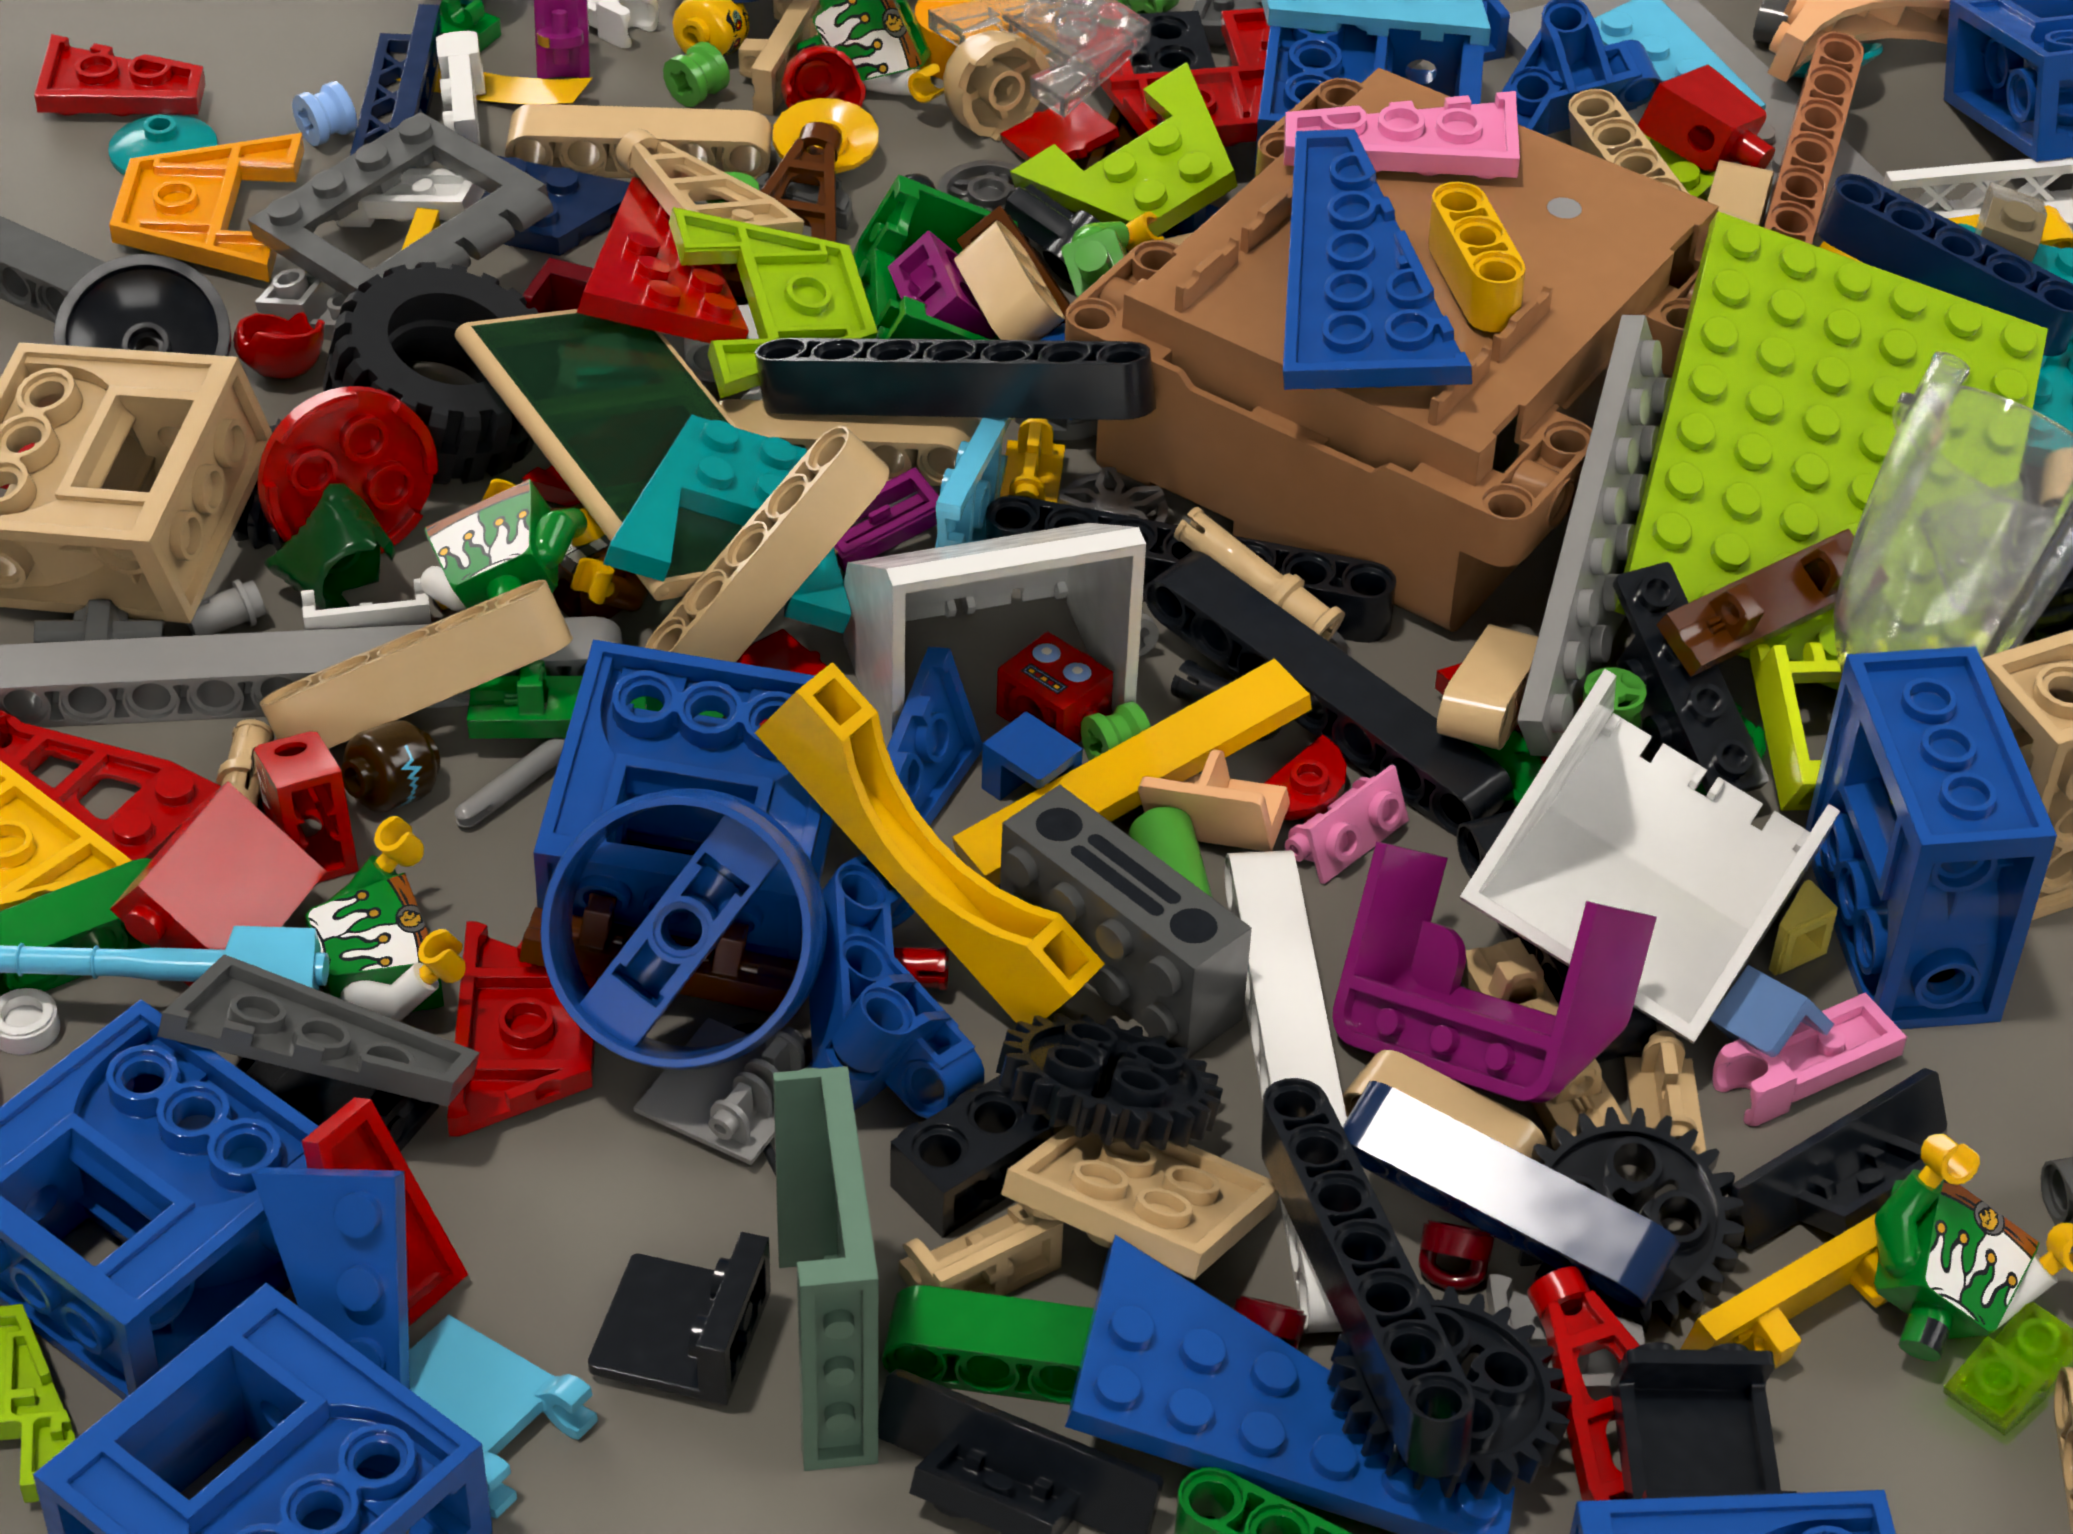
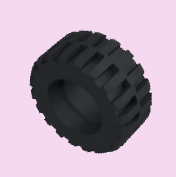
[323,262,559,485]

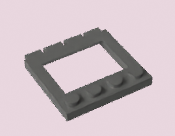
[248,112,554,297]

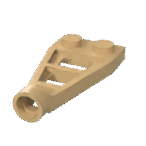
[616,129,805,235]

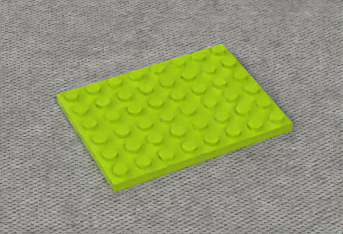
[1614,211,2048,690]

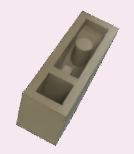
[1974,182,2047,262]

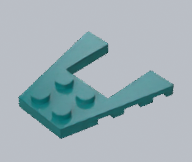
[603,415,852,633]

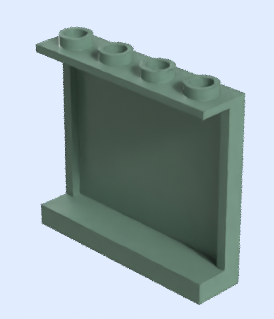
[773,1066,879,1471]

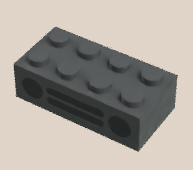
[1000,785,1252,1059]

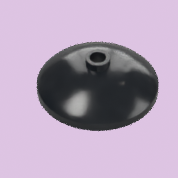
[53,254,231,356]

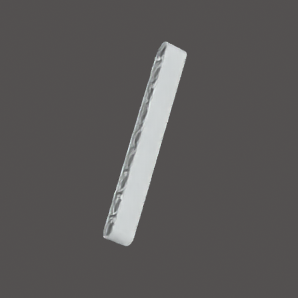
[1225,850,1347,1334]

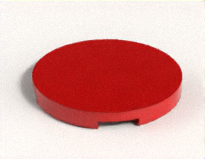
[258,386,438,554]

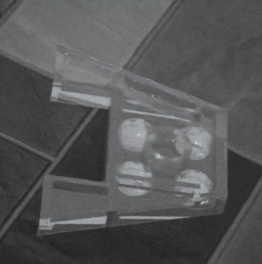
[928,0,1151,117]

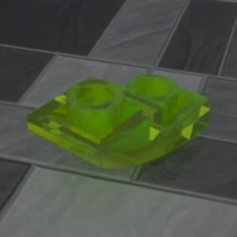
[1943,1301,2073,1435]

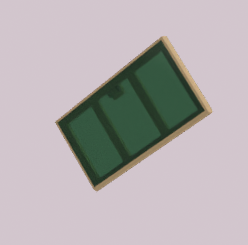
[454,309,838,601]

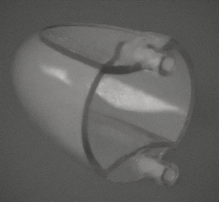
[1833,351,2073,672]

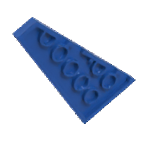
[1283,129,1472,390]
[1065,1235,1515,1534]

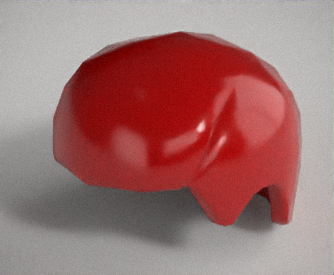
[781,44,866,108]
[233,312,325,379]

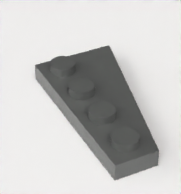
[158,954,480,1107]

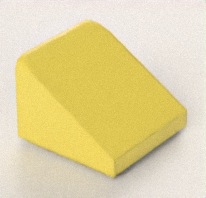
[1769,879,1838,976]

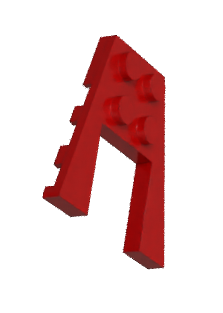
[1067,8,1270,147]

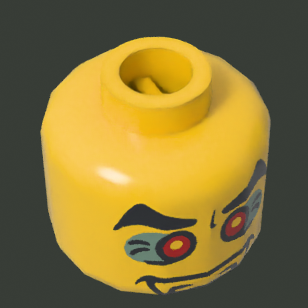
[672,0,750,57]

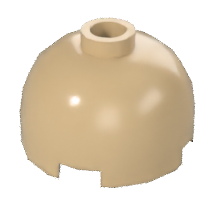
[943,30,1051,141]

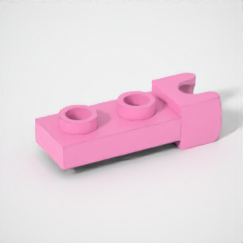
[1712,992,1907,1126]

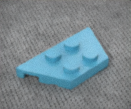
[935,418,1015,548]

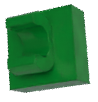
[440,0,501,52]

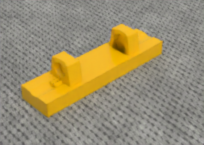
[1680,1213,1888,1370]

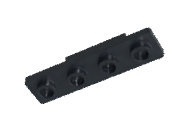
[1613,562,1769,793]
[1727,1068,1947,1250]
[878,1368,1164,1534]

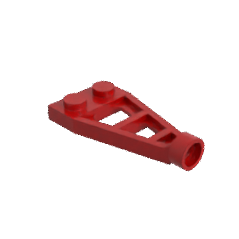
[0,709,221,861]
[1527,1266,1640,1501]

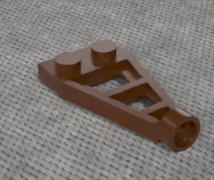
[719,122,843,298]

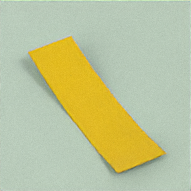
[396,67,593,105]

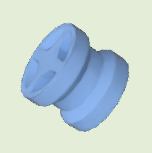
[292,81,357,146]

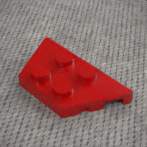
[447,921,599,1137]

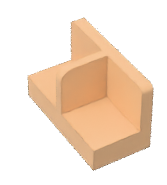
[1138,750,1290,852]

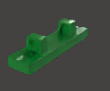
[467,660,725,739]

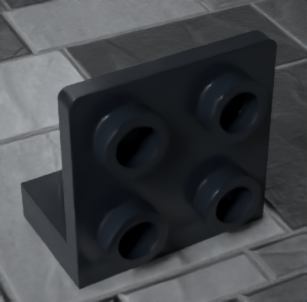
[588,1231,771,1405]

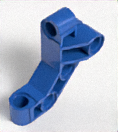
[1501,0,1662,136]
[806,854,985,1119]

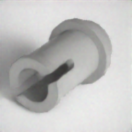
[186,579,266,635]

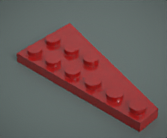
[576,176,749,343]

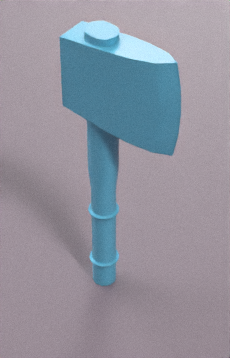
[0,926,329,990]

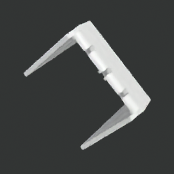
[843,523,1146,748]
[1460,669,1840,1044]

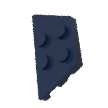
[480,155,630,256]

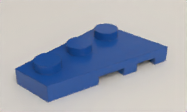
[887,646,983,826]

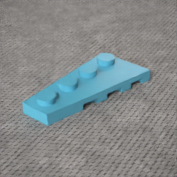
[1261,0,1491,46]
[1594,0,1766,110]

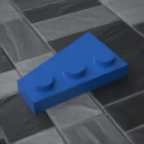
[251,1167,410,1389]

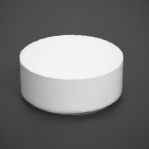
[0,988,60,1055]

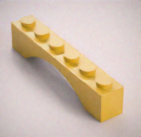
[755,662,1105,1024]

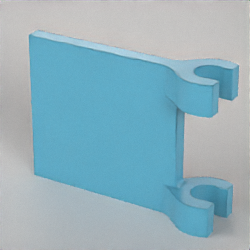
[409,1314,598,1518]

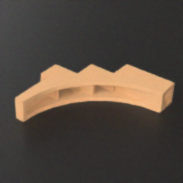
[1768,0,1950,82]

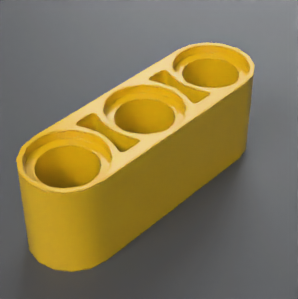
[1428,182,1526,332]

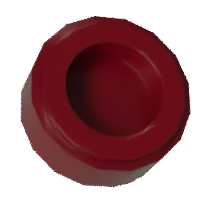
[1418,1220,1494,1291]
[1234,1296,1307,1350]

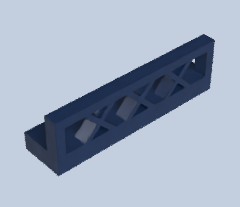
[350,4,442,168]

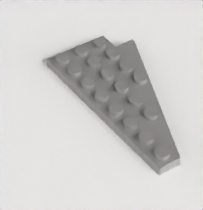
[1517,315,1671,757]

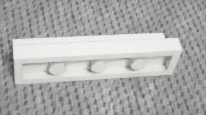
[1883,157,2073,231]

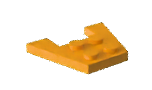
[109,133,304,283]

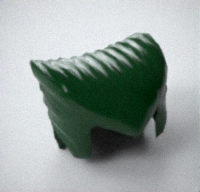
[264,483,396,609]

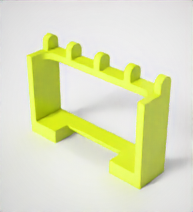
[1750,638,2013,811]

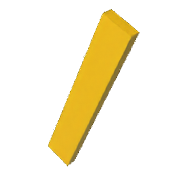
[952,658,1312,886]

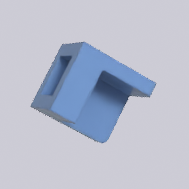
[1709,965,1834,1057]

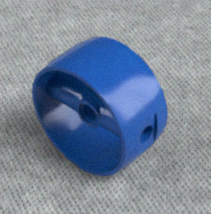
[541,788,827,1070]

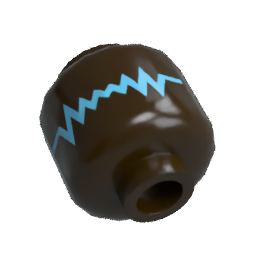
[341,720,440,812]

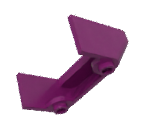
[1332,841,1657,1103]

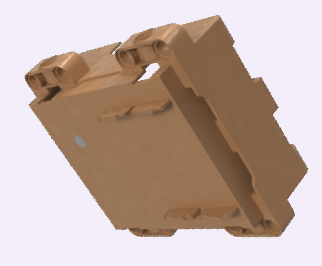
[1065,68,1719,632]

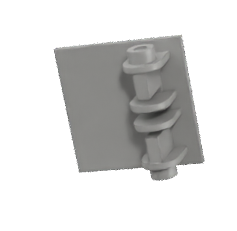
[634,1017,810,1165]

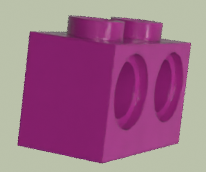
[888,230,997,340]

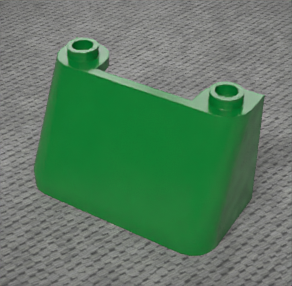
[853,174,1018,340]

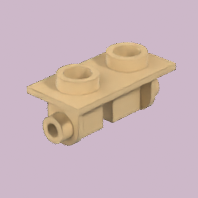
[1624,1031,1706,1155]

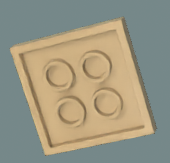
[1001,1125,1279,1280]

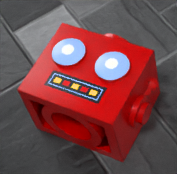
[996,631,1114,744]

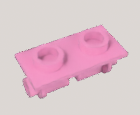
[1285,765,1409,884]

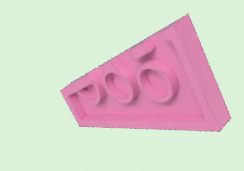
[1284,91,1520,179]

